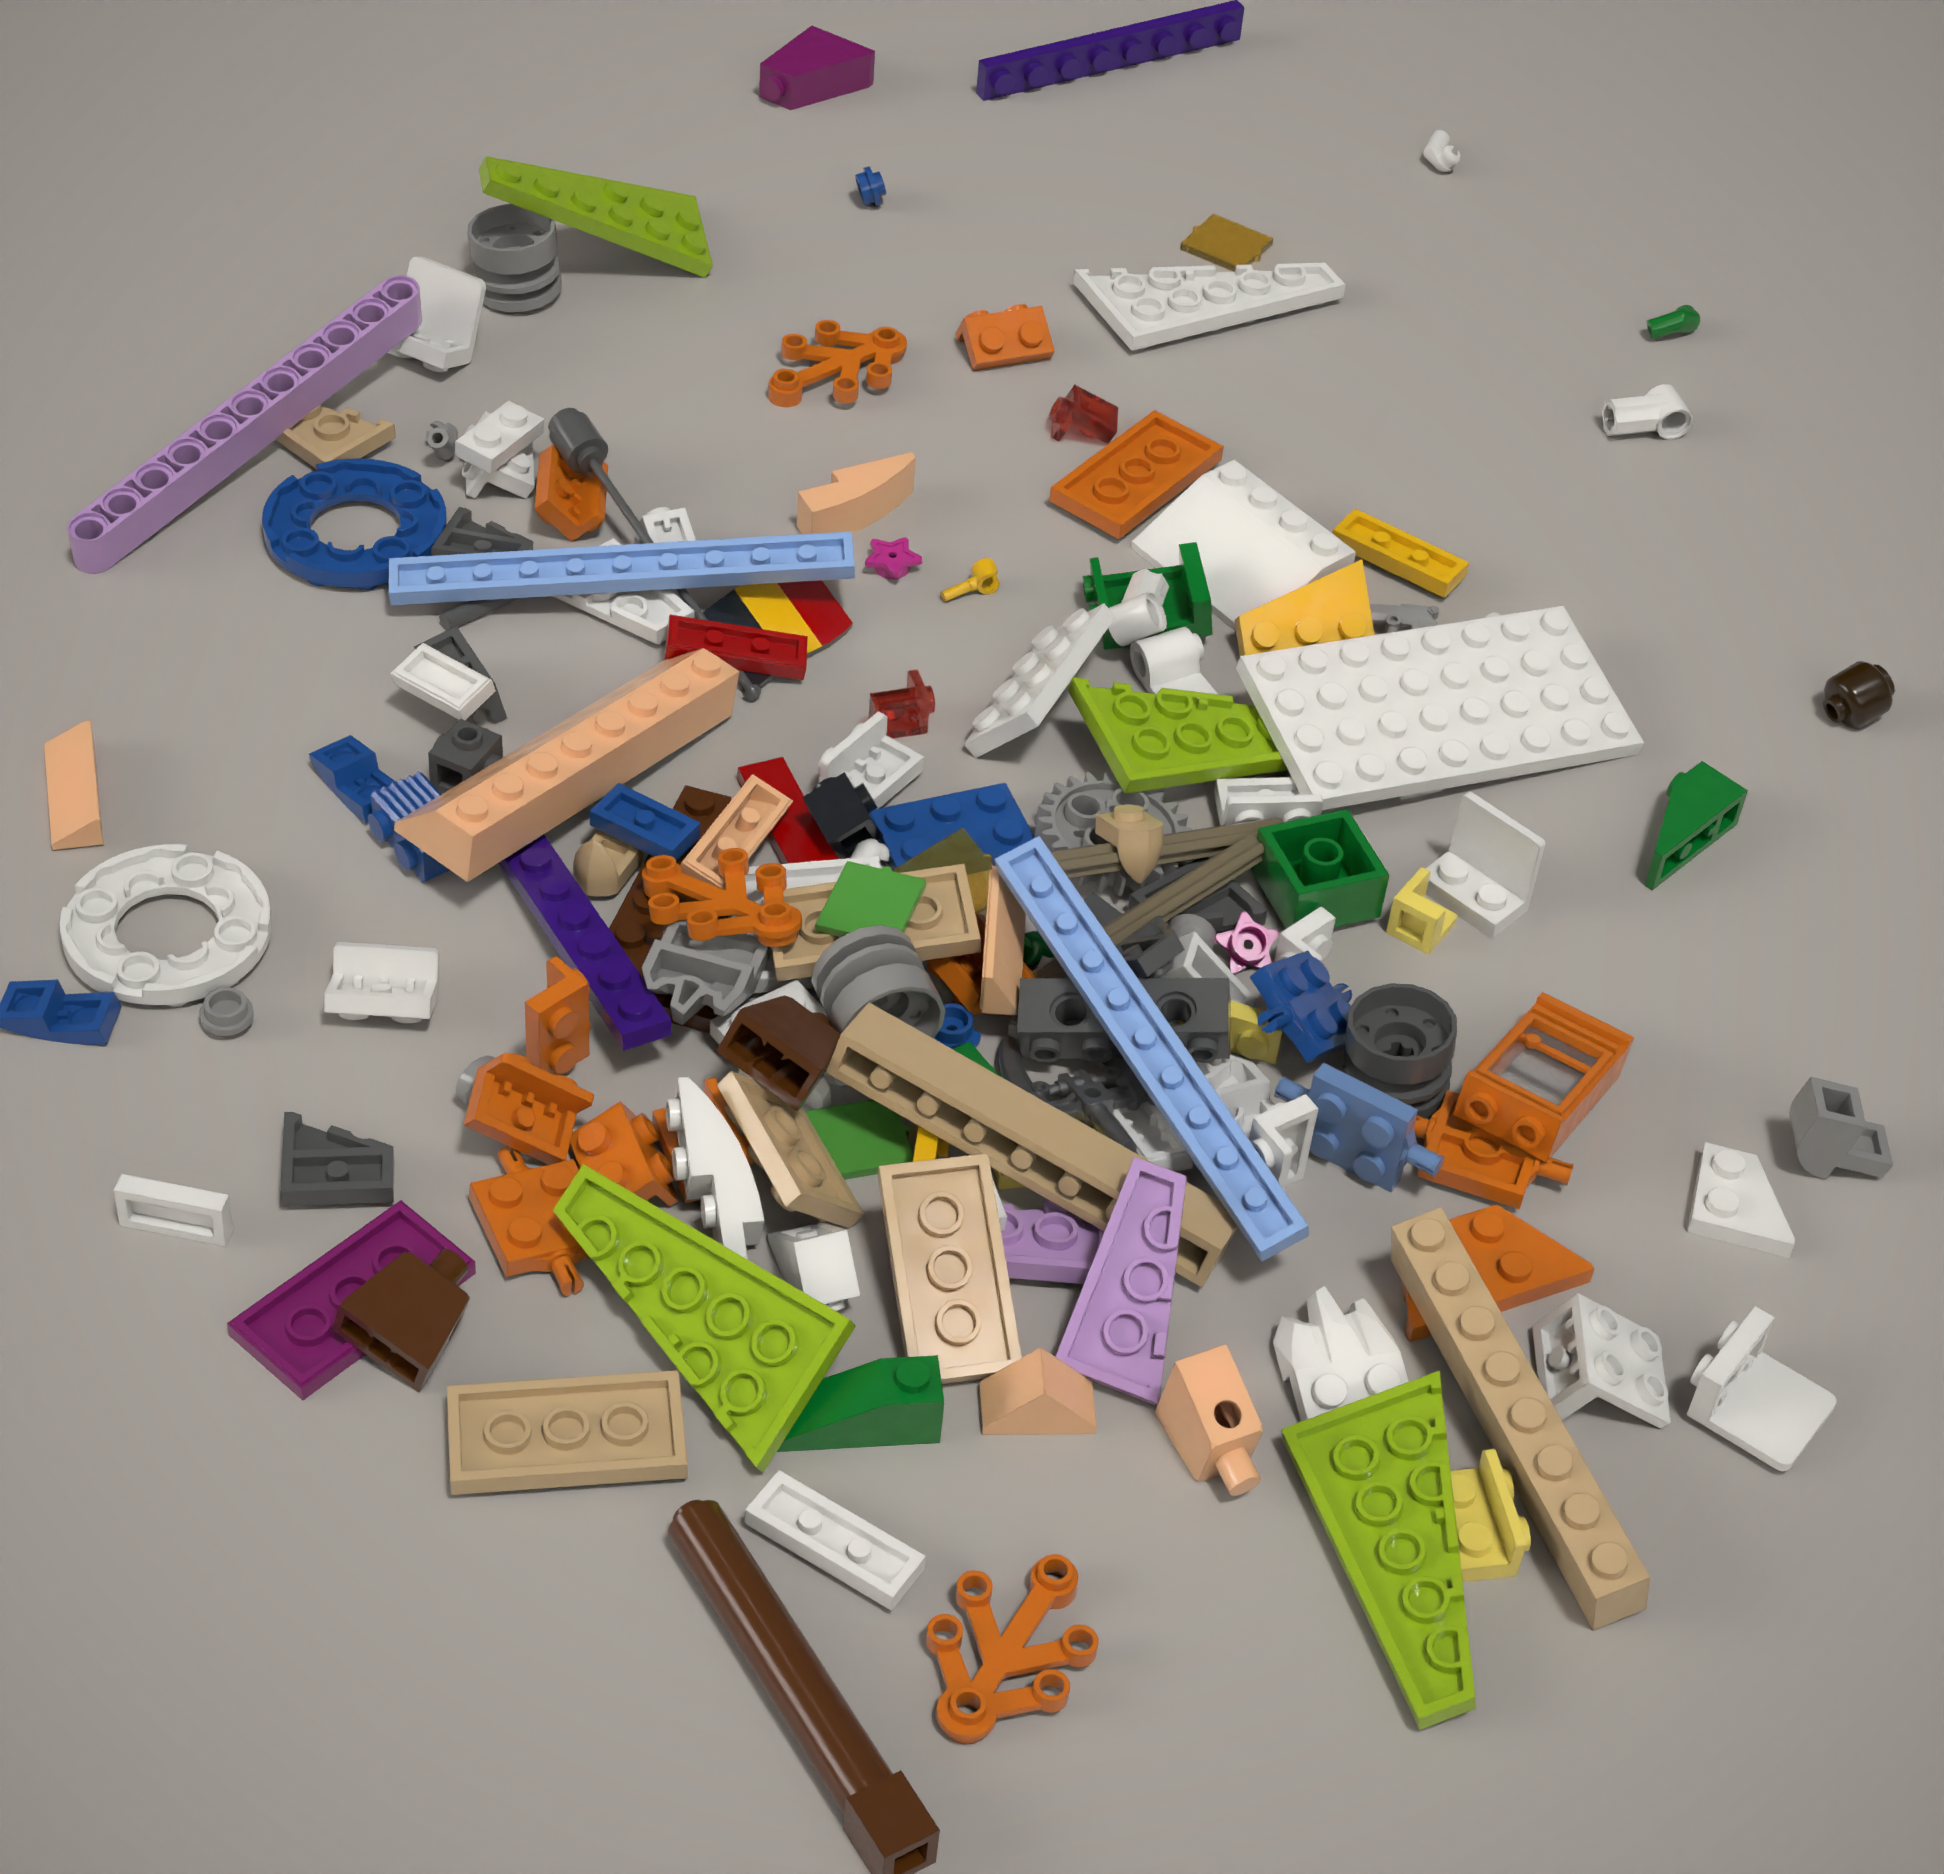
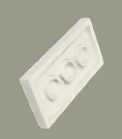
[964,603,1115,758]

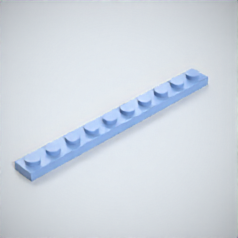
[389,531,855,606]
[995,836,1309,1262]

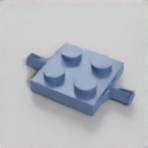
[1274,1063,1445,1192]

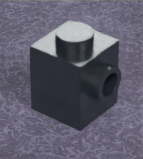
[802,772,883,859]

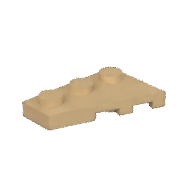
[276,405,396,468]

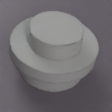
[199,987,254,1036]

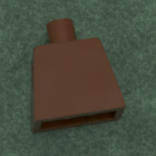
[716,995,841,1111]
[332,1249,470,1393]

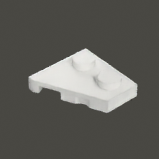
[1687,1142,1795,1258]

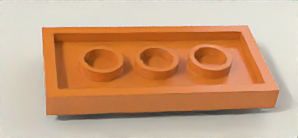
[1049,410,1224,539]

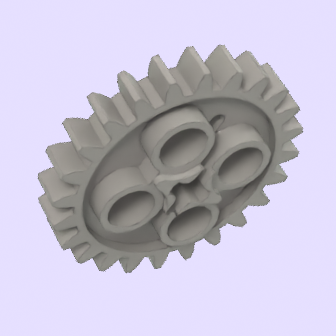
[1034,772,1193,896]

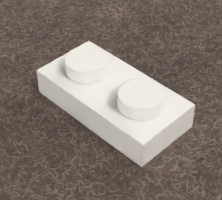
[455,401,545,474]

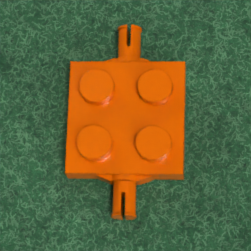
[1414,1090,1574,1209]
[469,1146,589,1296]

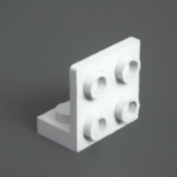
[1425,792,1546,939]
[1532,1293,1671,1429]

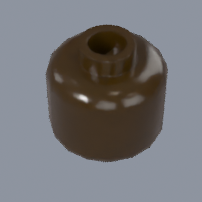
[1823,661,1895,729]

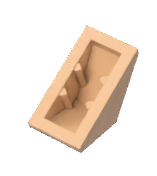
[979,1347,1097,1435]

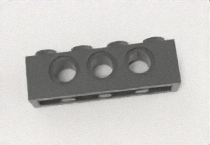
[1017,978,1231,1063]

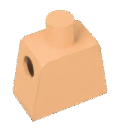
[1155,1344,1263,1496]

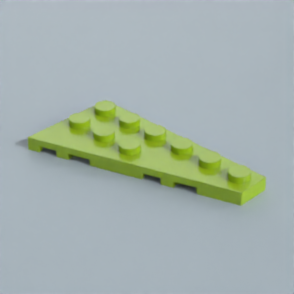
[478,156,713,278]
[1068,677,1288,794]
[553,1164,856,1473]
[1281,1370,1476,1730]

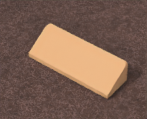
[44,720,104,850]
[680,774,793,890]
[980,866,1026,1015]

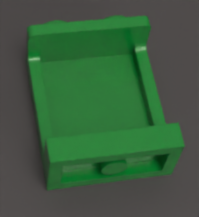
[1082,542,1213,650]

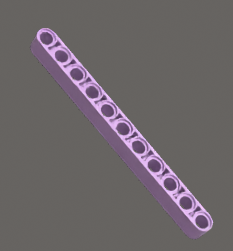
[67,275,422,574]

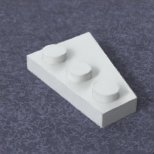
[553,538,695,645]

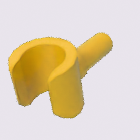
[940,558,999,602]

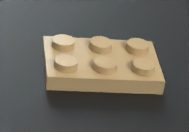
[717,1071,865,1228]

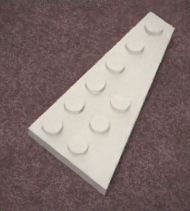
[1073,262,1346,351]

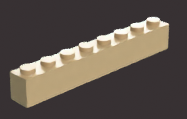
[826,1002,1238,1288]
[1391,1207,1650,1631]

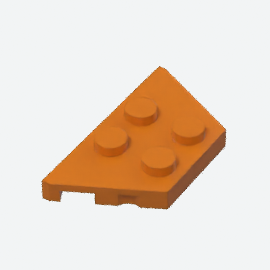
[1403,1204,1594,1342]

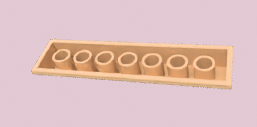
[394,648,740,882]

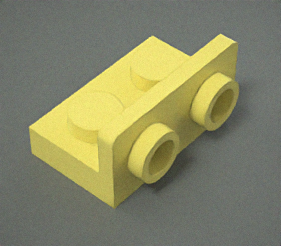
[1451,1449,1531,1582]

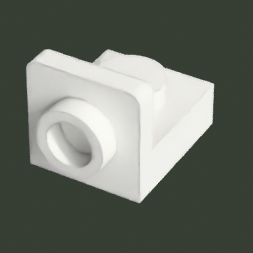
[636,507,696,543]
[1274,906,1336,962]

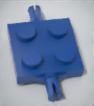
[1250,951,1352,1063]

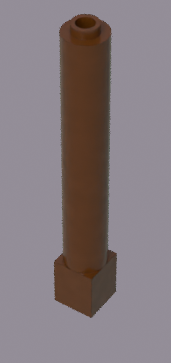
[668,1500,940,1874]

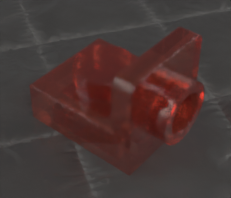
[1049,384,1118,444]
[868,669,935,739]

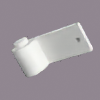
[1130,627,1218,694]

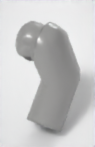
[426,421,458,460]

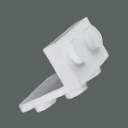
[387,256,486,372]
[1687,1306,1837,1471]

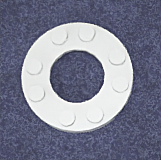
[59,844,272,1007]

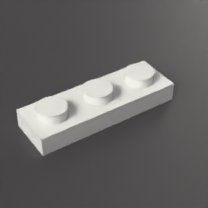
[744,1470,926,1611]

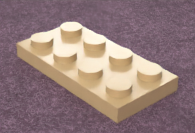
[763,864,981,982]
[877,1153,1022,1384]
[447,1370,688,1495]

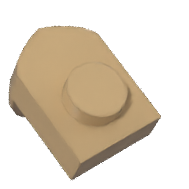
[1095,804,1164,884]
[573,830,643,896]

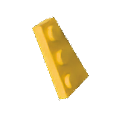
[1234,559,1375,656]

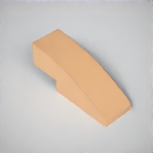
[797,452,916,534]

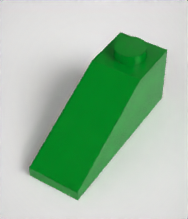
[1644,761,1748,890]
[777,1355,944,1452]

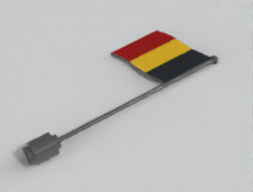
[548,408,853,701]

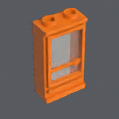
[1453,992,1634,1162]

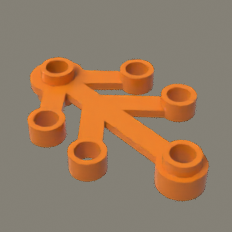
[768,320,907,408]
[642,848,802,947]
[926,1554,1099,1744]

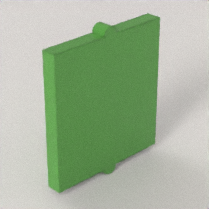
[815,861,926,937]
[805,1099,914,1180]

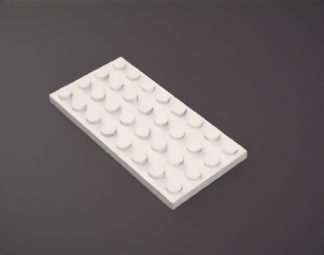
[1236,606,1644,810]

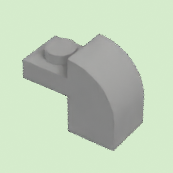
[1789,1077,1893,1180]

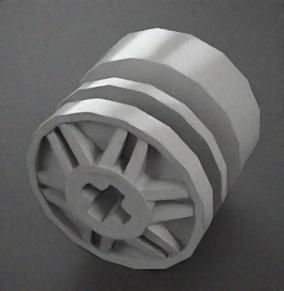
[467,204,562,312]
[811,925,946,1039]

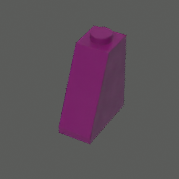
[759,25,875,110]

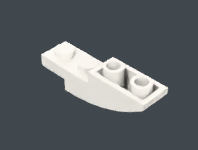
[666,1077,764,1259]

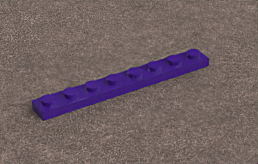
[976,0,1245,101]
[499,834,672,1051]

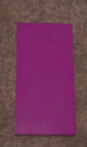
[227,1200,476,1401]

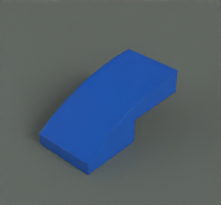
[309,735,397,823]
[0,979,121,1045]

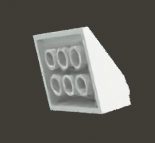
[1131,460,1356,631]

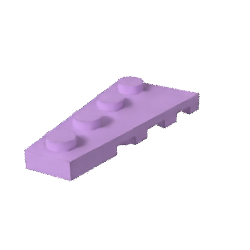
[1055,1157,1187,1406]
[888,1200,1104,1284]

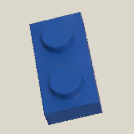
[589,783,701,861]

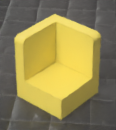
[1386,867,1457,955]

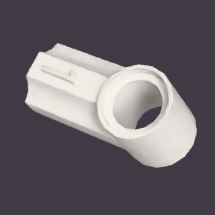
[1601,384,1693,440]
[1108,568,1169,646]

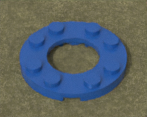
[262,458,447,590]

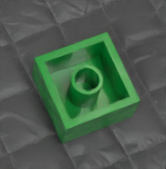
[1251,809,1390,929]

